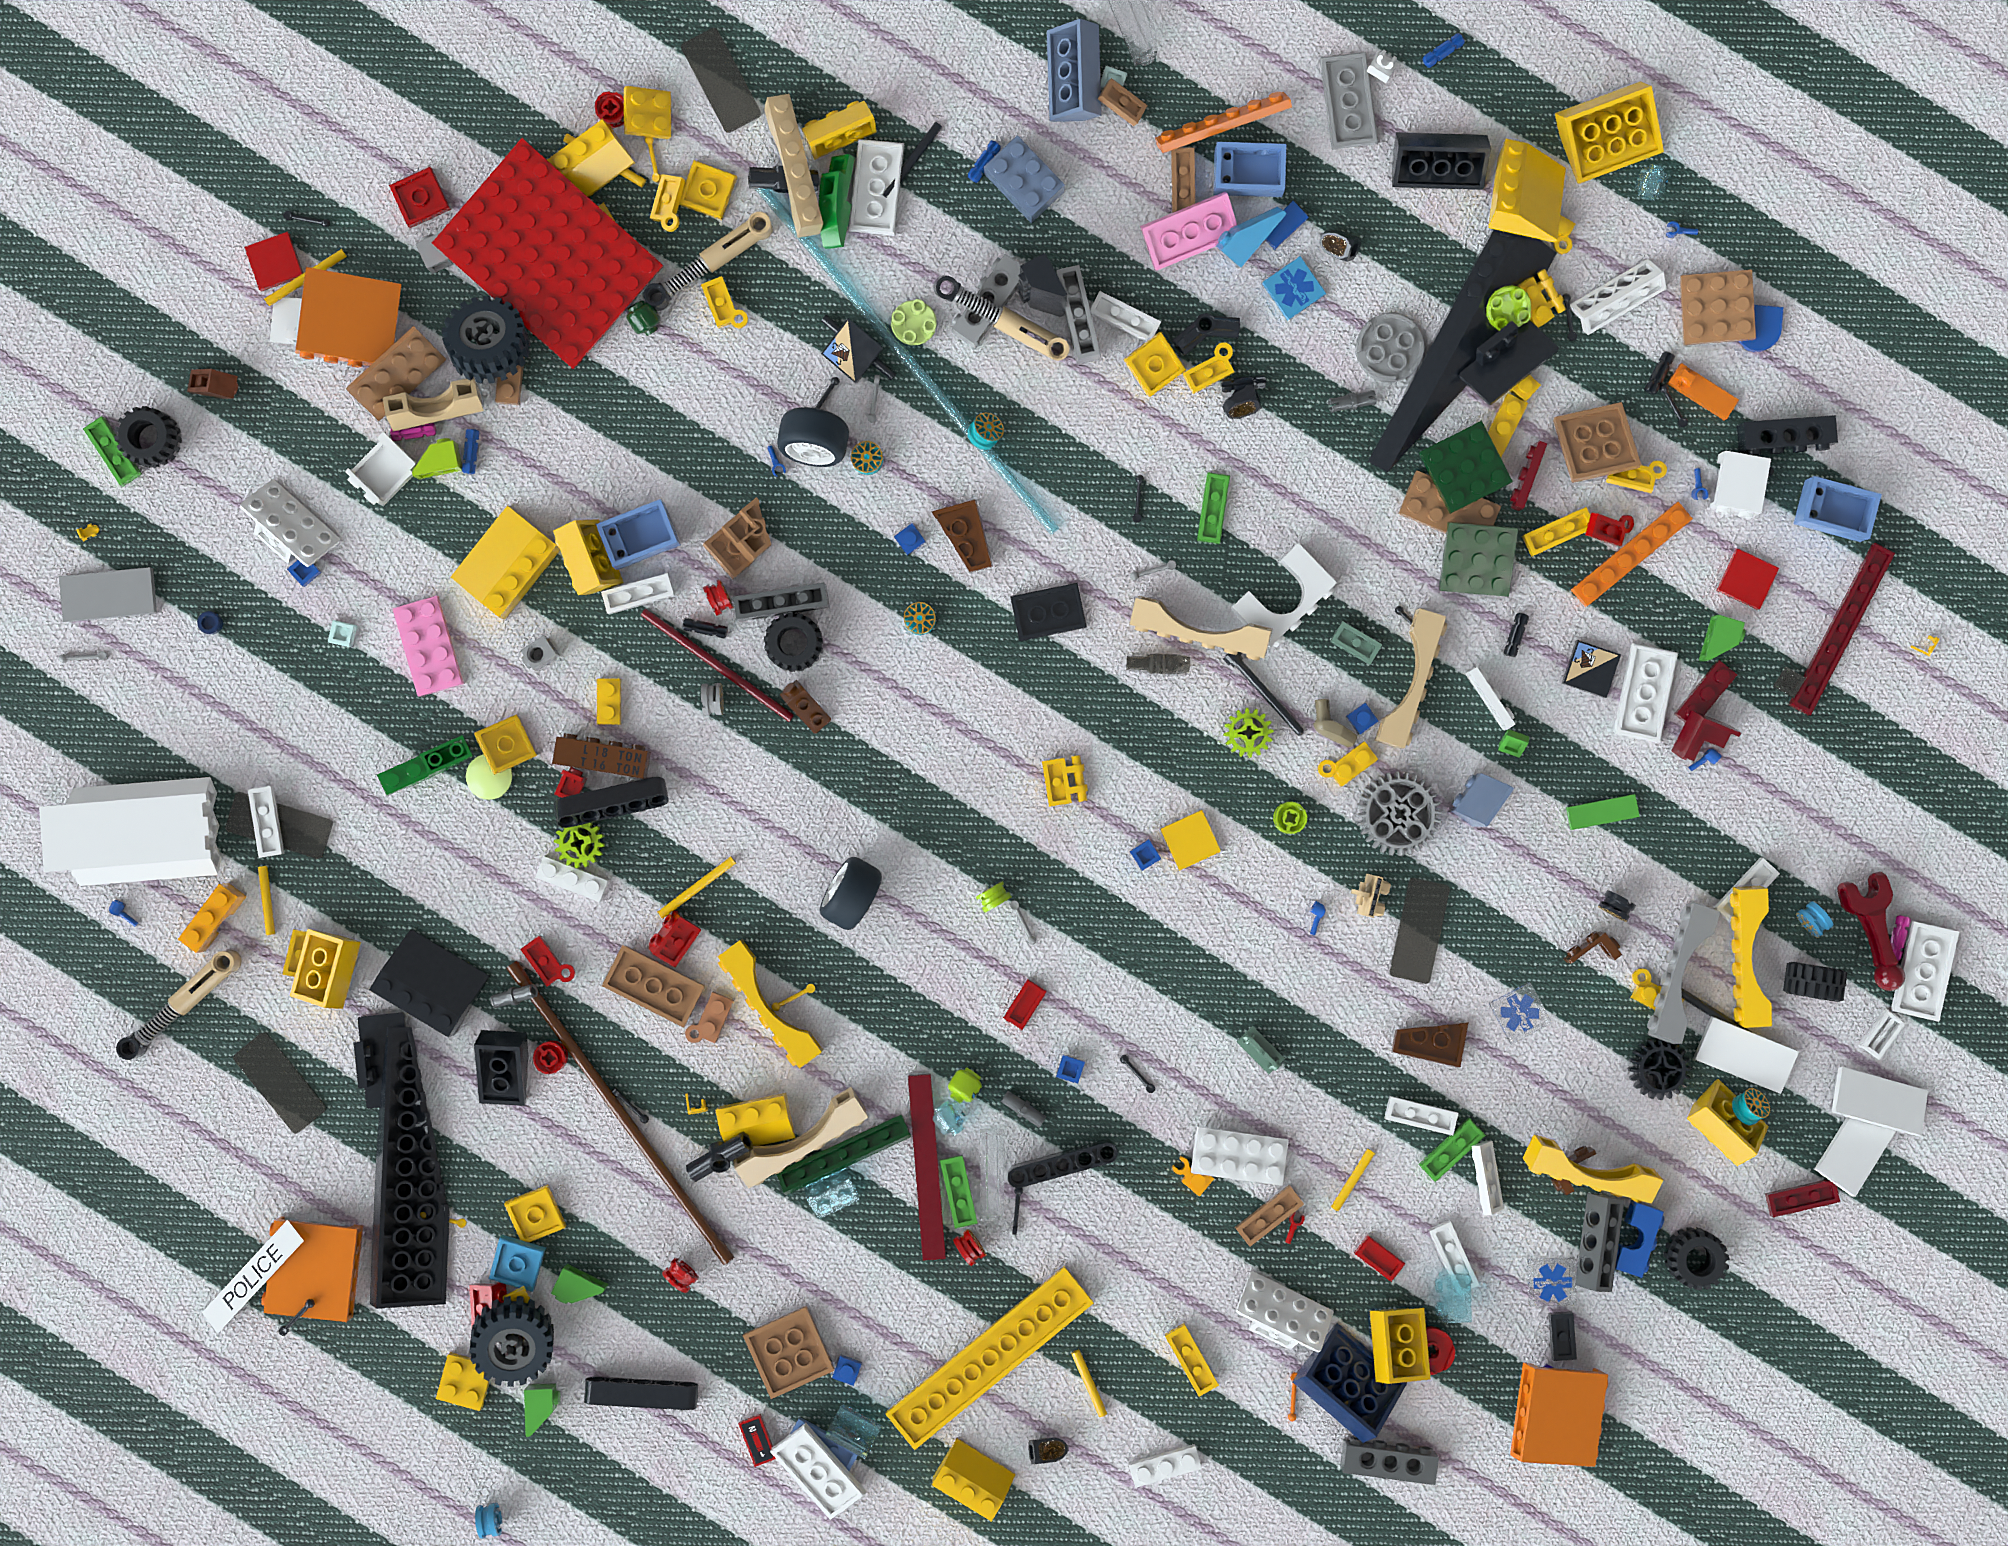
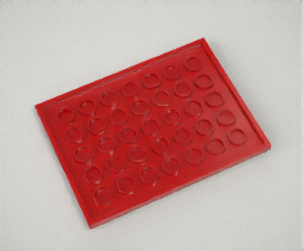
[432,138,664,369]

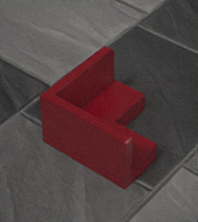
[1671,710,1742,761]

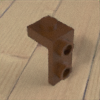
[780,680,831,734]
[1564,931,1622,964]
[1551,1146,1597,1195]

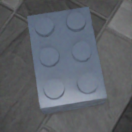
[984,135,1065,223]

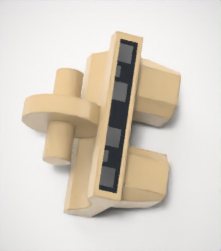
[1351,874,1391,918]

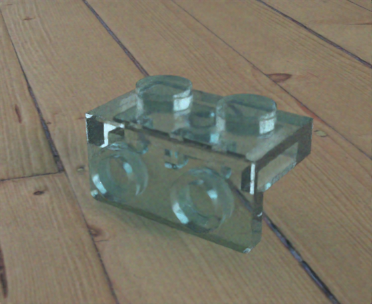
[804,1168,860,1219]
[1435,1272,1472,1323]
[824,1404,882,1459]

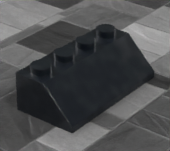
[1392,132,1491,190]
[1018,253,1067,317]

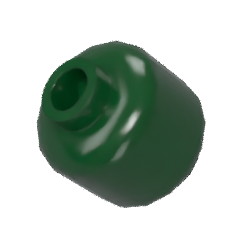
[626,300,661,336]

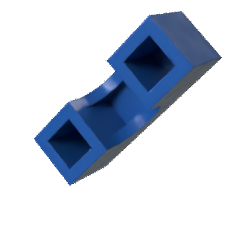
[1615,1200,1664,1278]

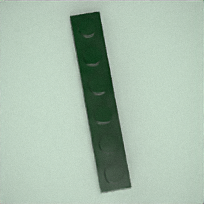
[777,1114,912,1195]

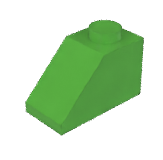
[1699,615,1746,662]
[551,1264,608,1304]
[524,1383,560,1437]

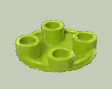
[1486,285,1531,331]

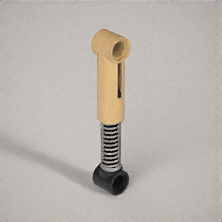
[643,212,773,311]
[933,275,1069,361]
[116,950,242,1060]

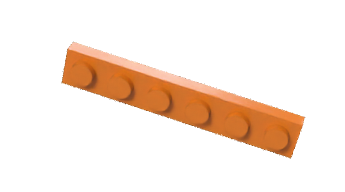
[1155,92,1292,153]
[1571,501,1693,607]

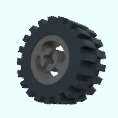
[442,296,530,384]
[470,1296,554,1387]

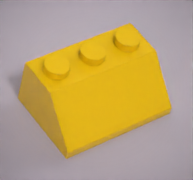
[801,101,877,160]
[547,119,635,197]
[553,519,624,595]
[290,929,361,1009]
[1687,1079,1769,1166]
[715,1093,796,1146]
[1370,1308,1431,1384]
[932,1438,1016,1522]

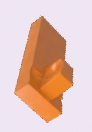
[1666,363,1739,420]

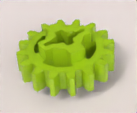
[1223,708,1274,758]
[554,822,605,868]

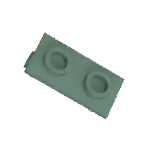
[1236,1026,1285,1075]

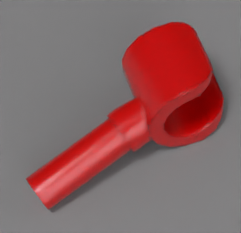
[1285,1212,1305,1244]

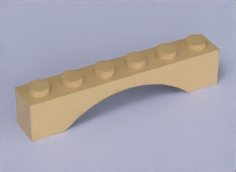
[764,94,823,238]
[1129,595,1273,660]
[1374,608,1447,749]
[733,1087,868,1188]

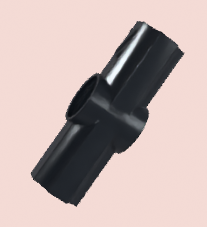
[748,165,819,193]
[686,1132,753,1182]

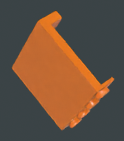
[295,267,401,368]
[262,1216,364,1322]
[1510,1363,1608,1467]

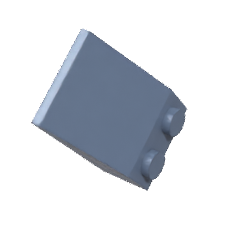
[1451,773,1514,827]

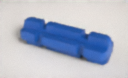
[1422,33,1465,68]
[968,140,1001,183]
[462,429,480,474]

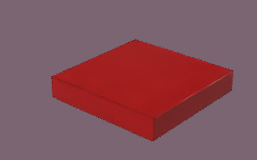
[389,166,451,228]
[244,232,303,292]
[1716,549,1779,610]

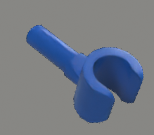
[1666,221,1698,238]
[767,446,786,477]
[1691,468,1709,500]
[1688,749,1722,772]
[109,900,138,927]
[1310,901,1325,935]

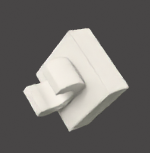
[1367,50,1398,83]

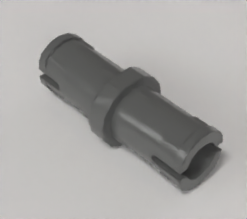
[1328,390,1377,413]
[490,984,538,1008]
[1001,1090,1046,1127]

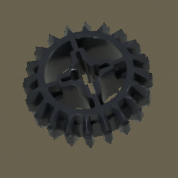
[1627,1038,1692,1100]

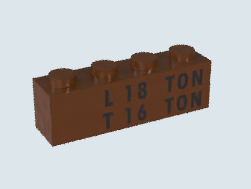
[552,733,651,779]

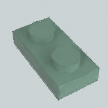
[1330,621,1382,665]

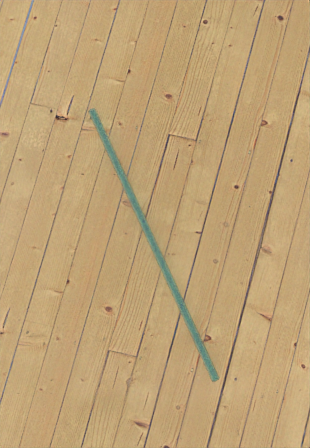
[755,189,1059,535]

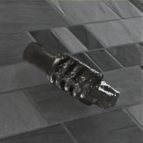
[1126,653,1190,675]

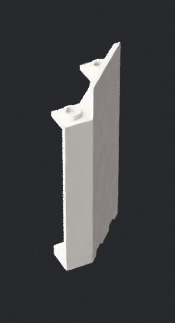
[39,777,222,886]

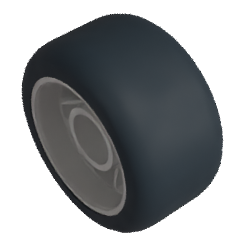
[777,407,849,467]
[819,857,882,930]

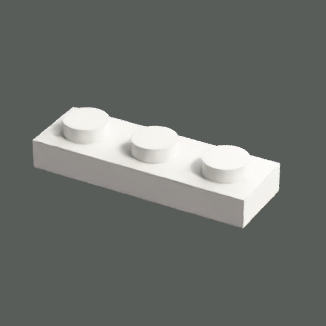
[1090,291,1161,341]
[601,573,675,615]
[1465,667,1515,730]
[248,786,284,858]
[535,856,609,902]
[1713,858,1780,923]
[1384,1096,1458,1136]
[1472,1141,1504,1215]
[1428,1220,1479,1294]
[1128,1444,1202,1488]

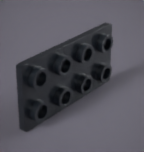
[1459,320,1559,405]
[353,1012,406,1109]

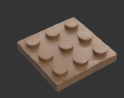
[1680,270,1756,346]
[1553,402,1641,483]
[743,1305,835,1399]

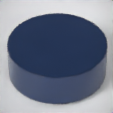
[197,611,223,635]

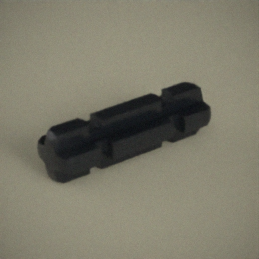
[1644,351,1675,395]
[1221,375,1266,393]
[1504,613,1529,657]
[682,618,728,638]

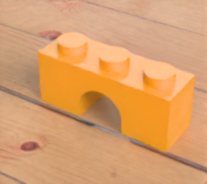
[178,883,247,953]

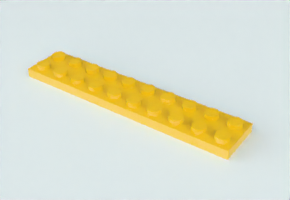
[885,1266,1094,1450]

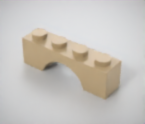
[382,377,484,431]

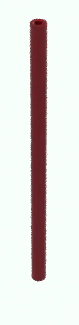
[641,609,795,722]

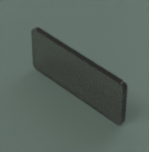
[681,28,761,133]
[225,792,333,859]
[1389,878,1450,984]
[233,1032,327,1134]

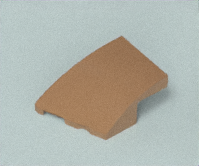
[703,497,771,579]

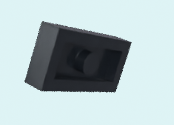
[1548,1311,1577,1361]

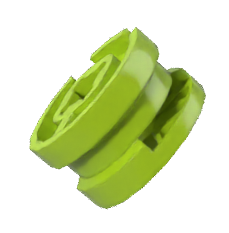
[1273,802,1307,834]
[976,881,1012,913]

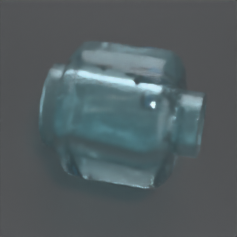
[1635,164,1669,201]
[933,1100,967,1136]

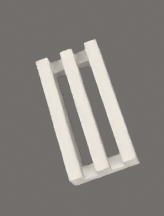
[1858,1009,1906,1060]

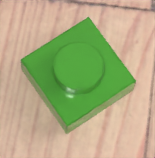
[1498,729,1529,758]

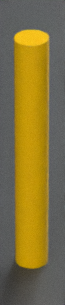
[258,866,275,935]
[1331,1148,1375,1212]
[1071,1349,1107,1417]

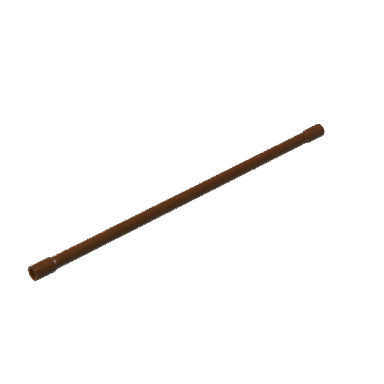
[506,961,735,1266]

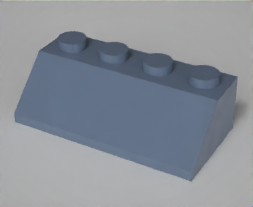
[1047,19,1102,122]

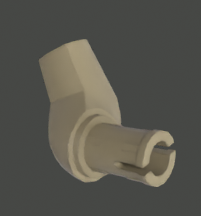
[1313,699,1358,747]

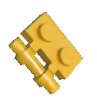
[1517,269,1566,328]
[1042,755,1088,807]

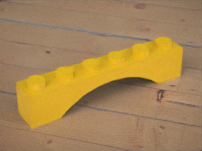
[1730,886,1772,1028]
[717,939,823,1069]
[1523,1134,1663,1204]

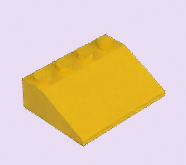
[1555,81,1664,184]
[1488,138,1566,243]
[451,505,560,620]

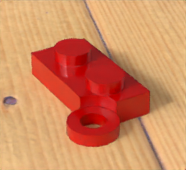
[1585,513,1634,547]
[520,935,576,986]

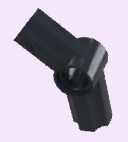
[1172,313,1240,356]

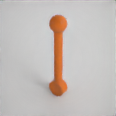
[1288,1372,1298,1422]

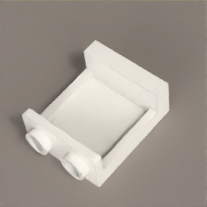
[345,432,417,506]
[1710,451,1771,519]

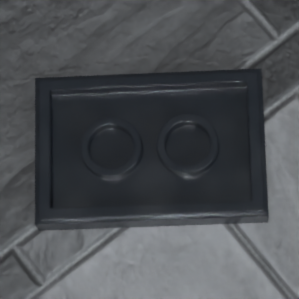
[1010,582,1087,642]

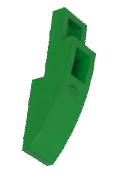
[819,154,855,249]
[377,735,472,796]

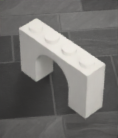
[1230,543,1337,648]

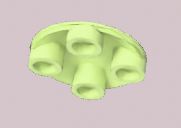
[891,299,937,345]
[466,754,512,799]

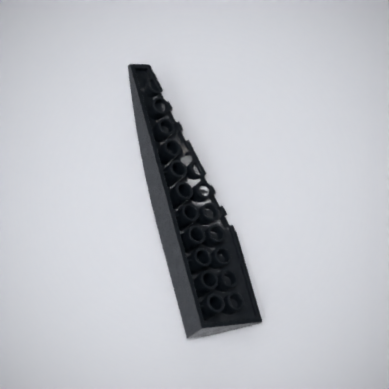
[1368,229,1557,473]
[370,1027,450,1309]

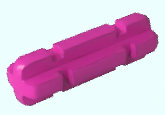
[390,423,436,441]
[1890,915,1911,960]

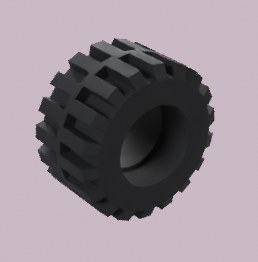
[114,406,182,468]
[764,612,823,672]
[1783,962,1848,1002]
[1664,1227,1730,1290]

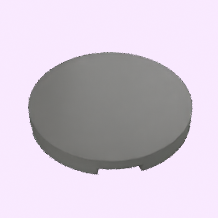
[1355,313,1425,383]

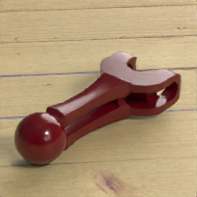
[1837,872,1905,991]

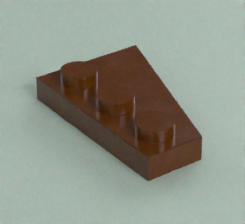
[931,500,993,573]
[1391,1022,1469,1068]

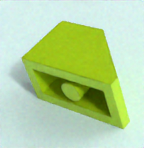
[412,438,462,479]

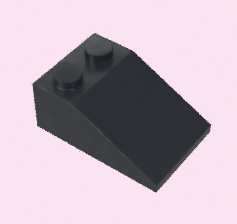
[474,1030,528,1106]

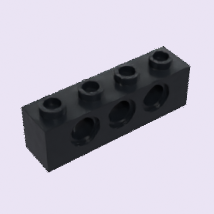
[1737,415,1838,456]

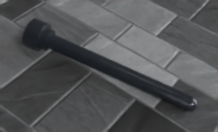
[1223,652,1304,736]

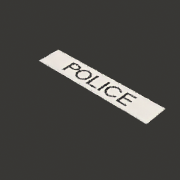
[202,1220,304,1333]

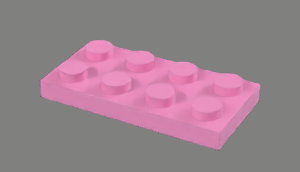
[1140,192,1237,271]
[393,596,464,697]

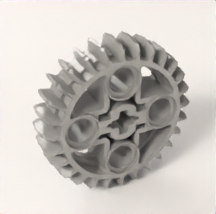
[1356,771,1442,856]

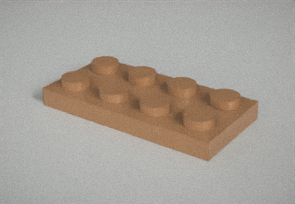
[346,326,447,421]
[1398,471,1501,534]
[602,945,705,1028]

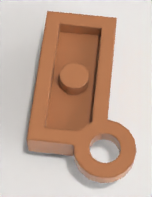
[685,991,734,1043]

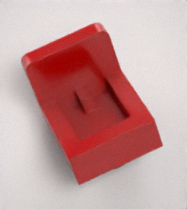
[554,767,588,798]

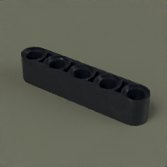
[554,776,669,828]
[1008,1140,1118,1188]
[584,1377,698,1410]

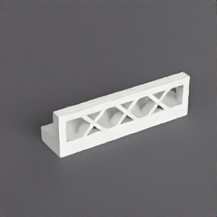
[1570,259,1666,335]

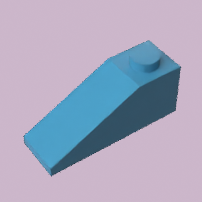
[1216,207,1287,268]

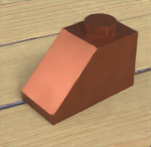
[187,369,238,399]

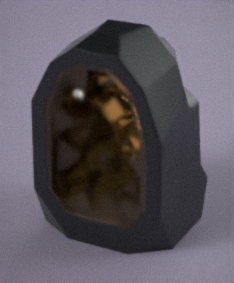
[1320,229,1361,262]
[1222,383,1262,419]
[1028,1437,1069,1464]

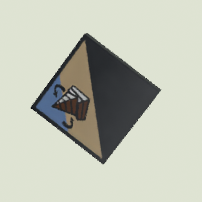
[821,318,885,383]
[1561,640,1621,698]

